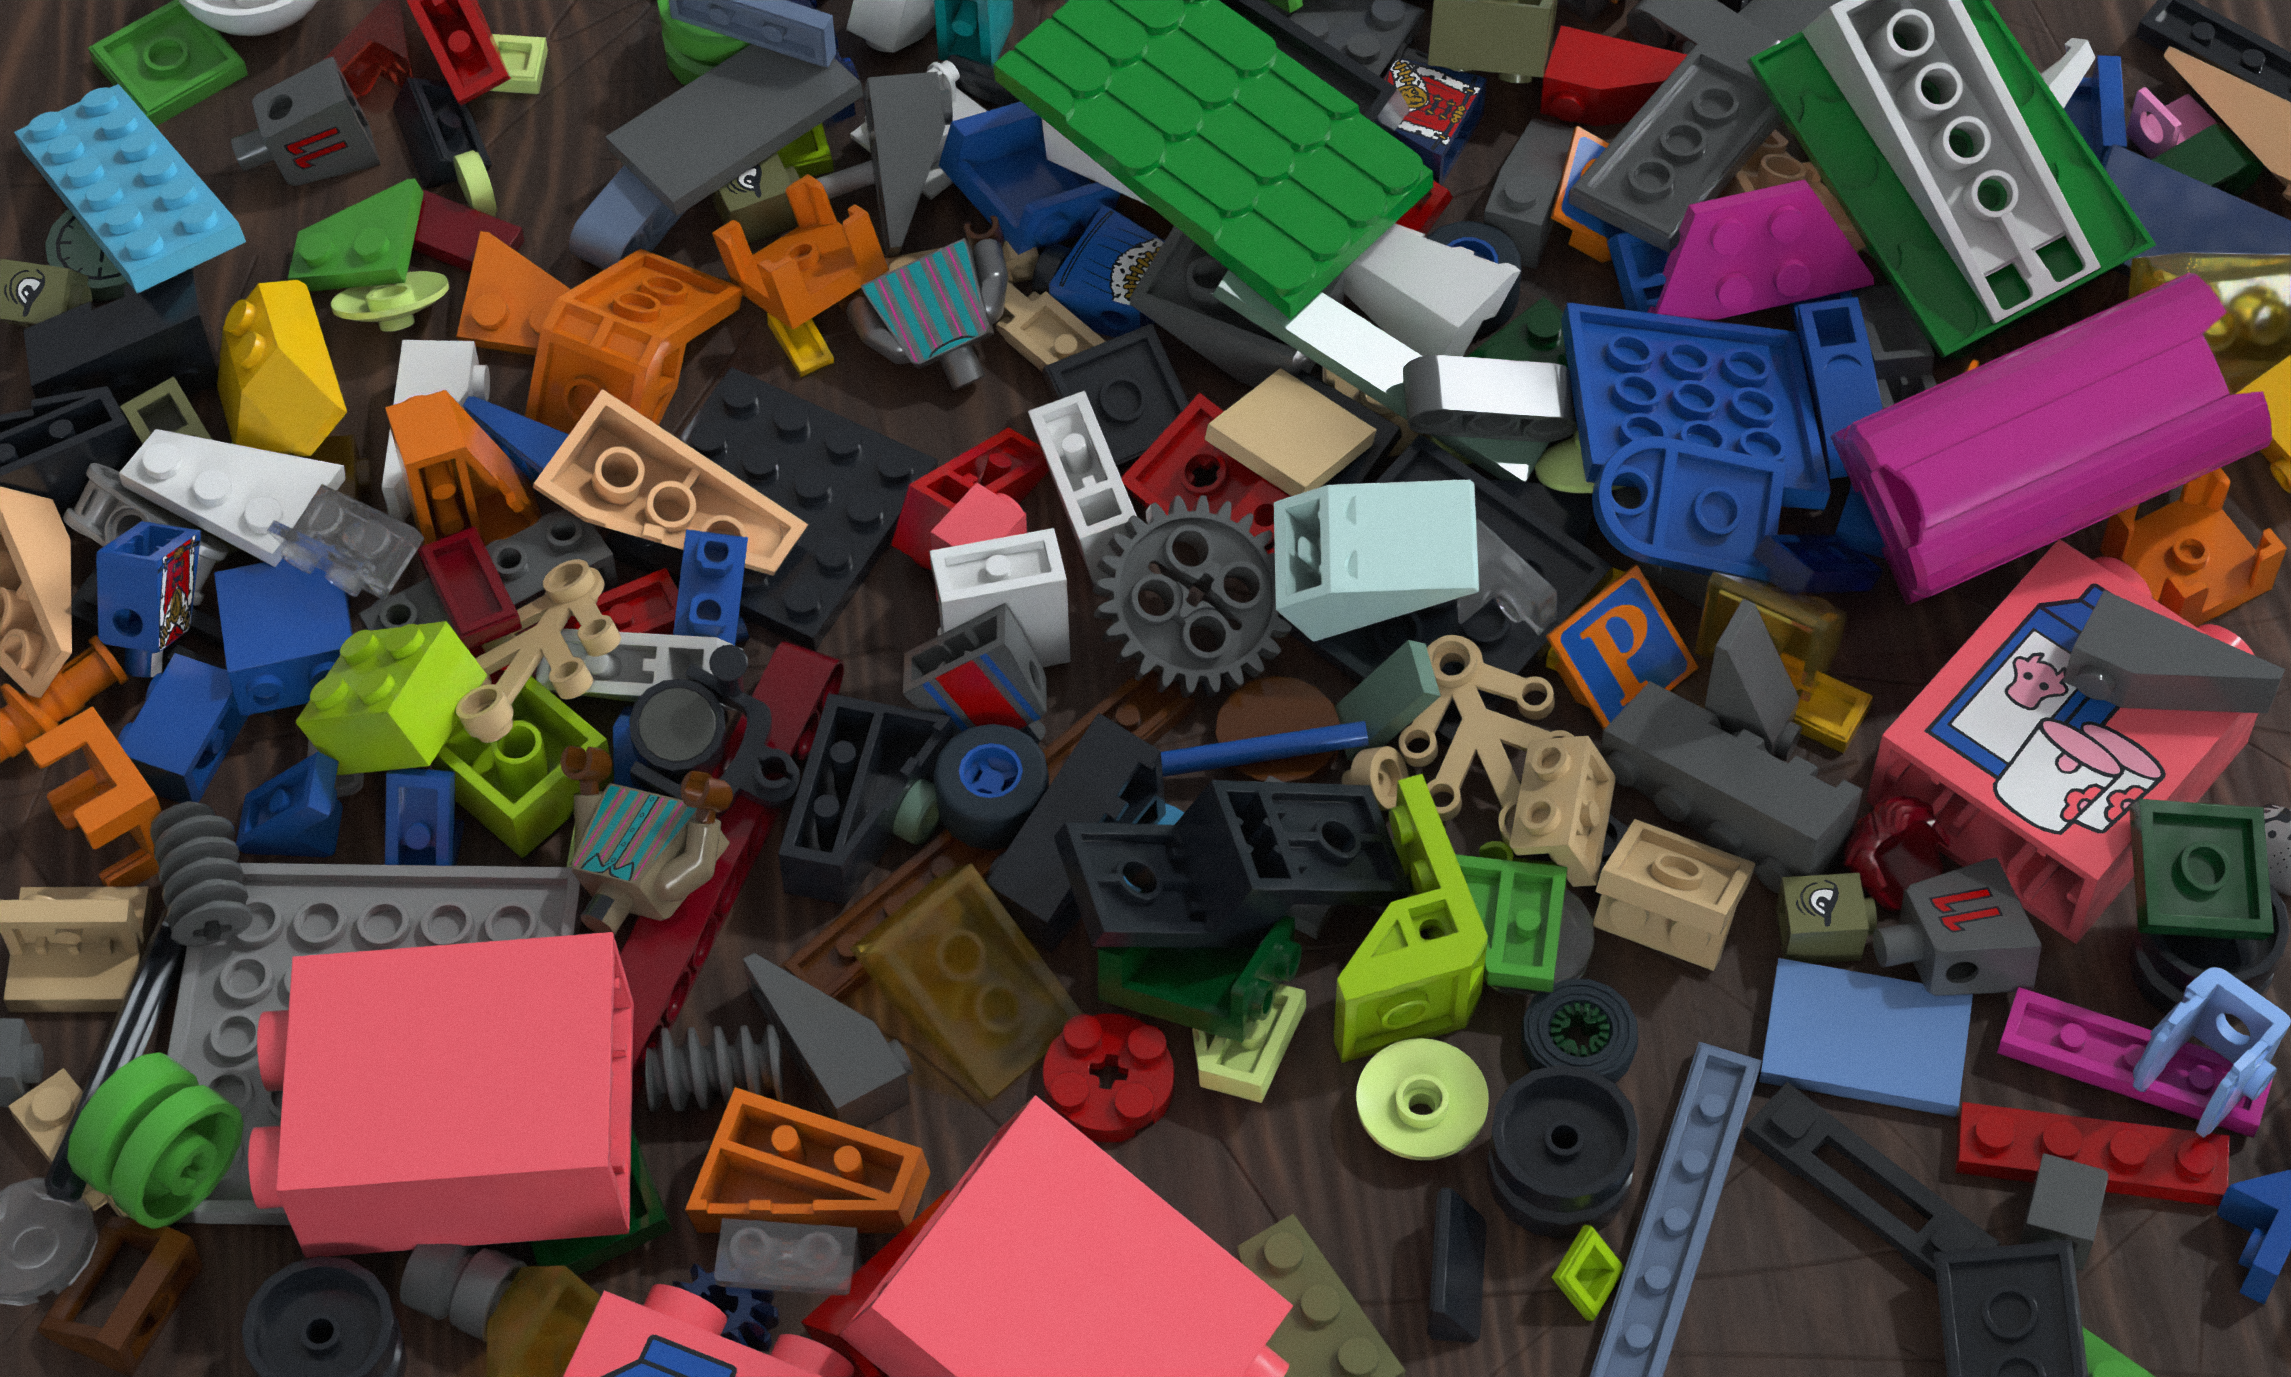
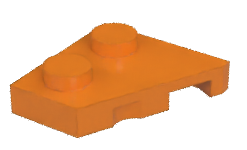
[456,231,571,356]

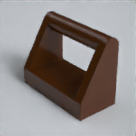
[37,1216,203,1377]

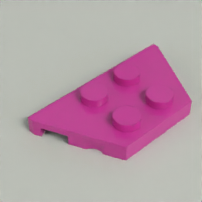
[1648,179,1874,321]

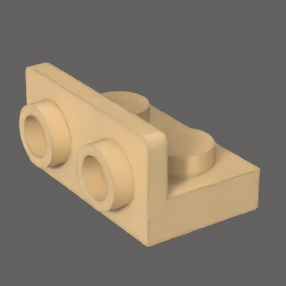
[1509,736,1616,887]

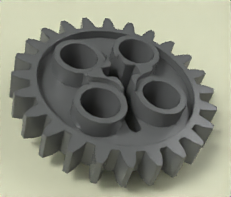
[1092,495,1292,698]

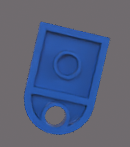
[1592,436,1787,587]

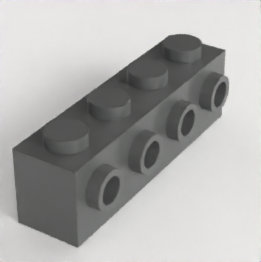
[358,509,619,631]

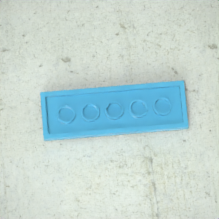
[14,84,246,294]

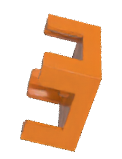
[712,174,889,330]
[2100,468,2287,627]
[25,706,162,887]

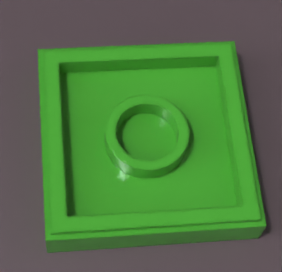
[88,0,248,127]

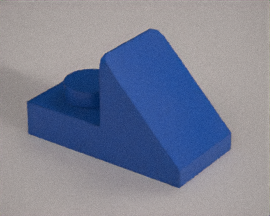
[236,751,343,857]
[385,768,464,866]
[2217,1169,2291,1304]

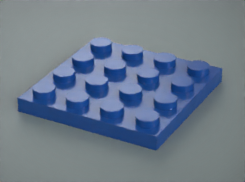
[1561,302,1831,511]

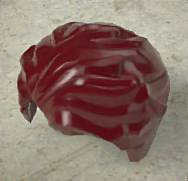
[1843,794,1951,912]

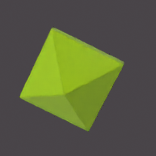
[1551,1225,1625,1321]

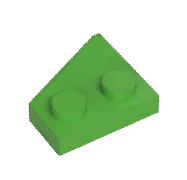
[288,178,424,291]

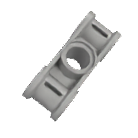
[62,463,228,606]

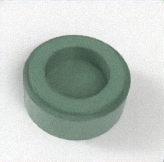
[893,778,940,845]

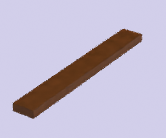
[779,670,1195,1003]

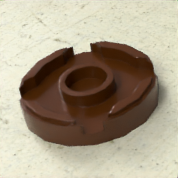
[1215,676,1340,783]

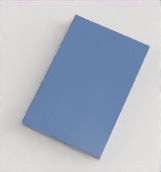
[1759,958,1973,1117]

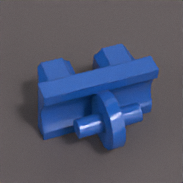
[673,529,748,645]

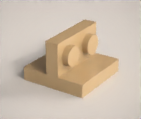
[1592,819,1756,971]
[0,886,153,1012]

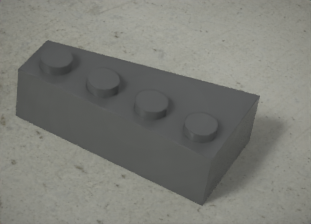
[1600,681,1863,894]

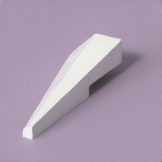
[1343,223,1521,357]

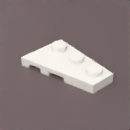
[119,429,346,567]

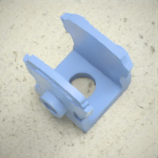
[2133,967,2291,1138]

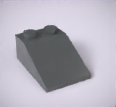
[1130,226,1344,387]

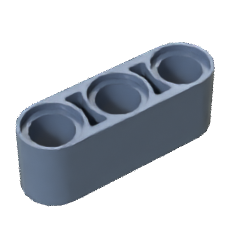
[569,165,686,270]

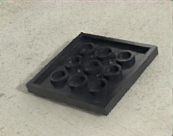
[604,367,938,651]
[1278,434,1613,748]

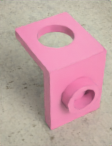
[2126,87,2217,160]

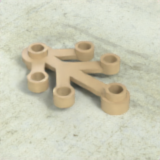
[456,559,621,743]
[1399,635,1574,848]

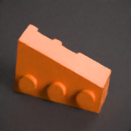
[385,390,542,546]
[685,1087,931,1233]

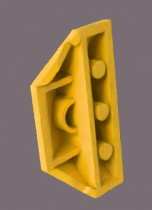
[217,280,347,456]

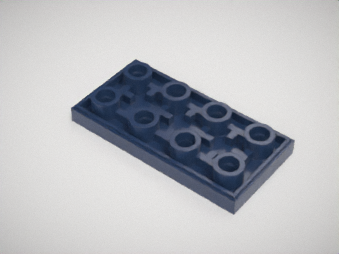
[2102,144,2291,346]

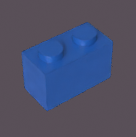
[118,653,249,803]

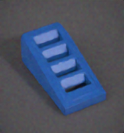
[463,396,569,482]

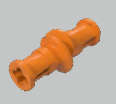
[0,635,129,763]

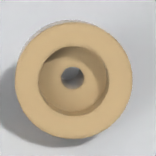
[1342,746,1409,811]

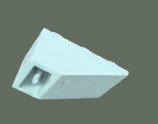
[1274,480,1479,642]

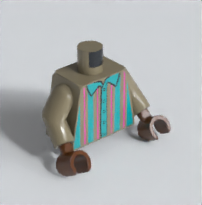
[560,746,733,936]

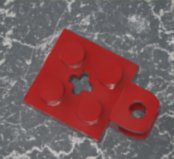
[1121,393,1290,554]

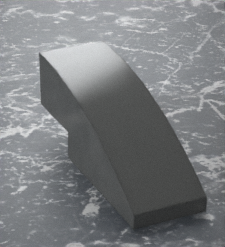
[1851,284,1936,409]

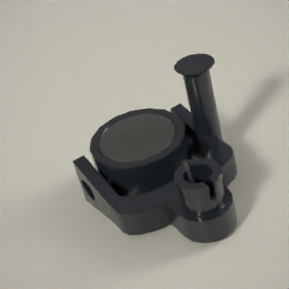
[629,645,800,819]

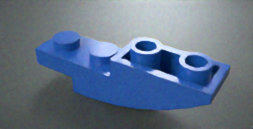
[1789,290,1882,479]

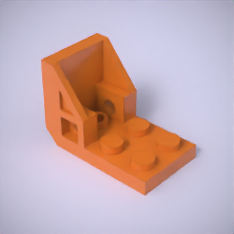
[525,248,744,434]

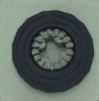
[1521,979,1638,1083]

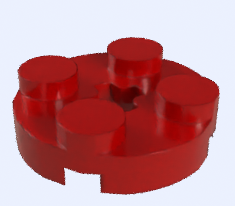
[1043,1014,1174,1142]

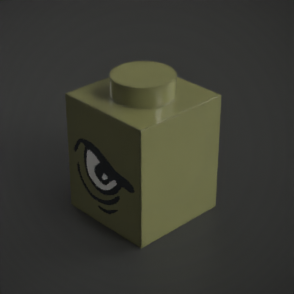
[712,152,799,244]
[0,259,92,327]
[1775,873,1877,964]

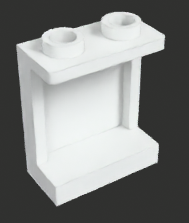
[930,528,1070,667]

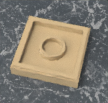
[1205,368,1376,496]

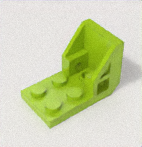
[1334,774,1488,1063]

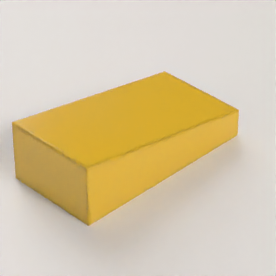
[767,313,834,377]

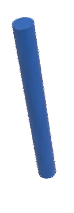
[1161,721,1369,777]

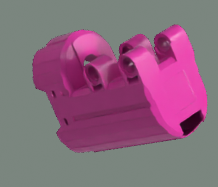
[1830,272,2272,605]

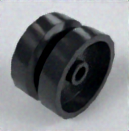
[2128,883,2290,1023]
[1486,1065,1640,1239]
[241,1256,408,1377]

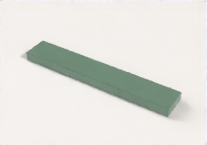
[1212,270,1549,482]

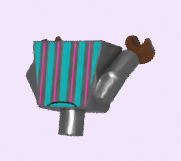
[836,215,1008,391]

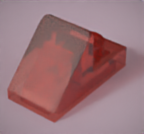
[322,0,414,99]

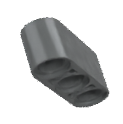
[1626,0,1781,69]
[1402,355,1577,442]

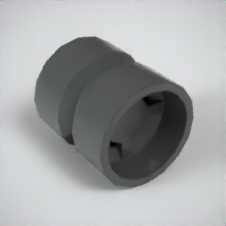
[400,1244,528,1342]

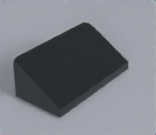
[393,78,492,188]
[1427,1187,1487,1343]

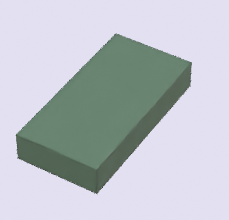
[1334,640,1441,761]

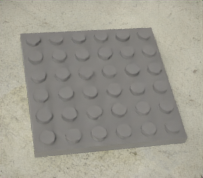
[167,863,585,1225]

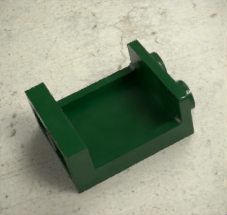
[1098,889,1302,1043]

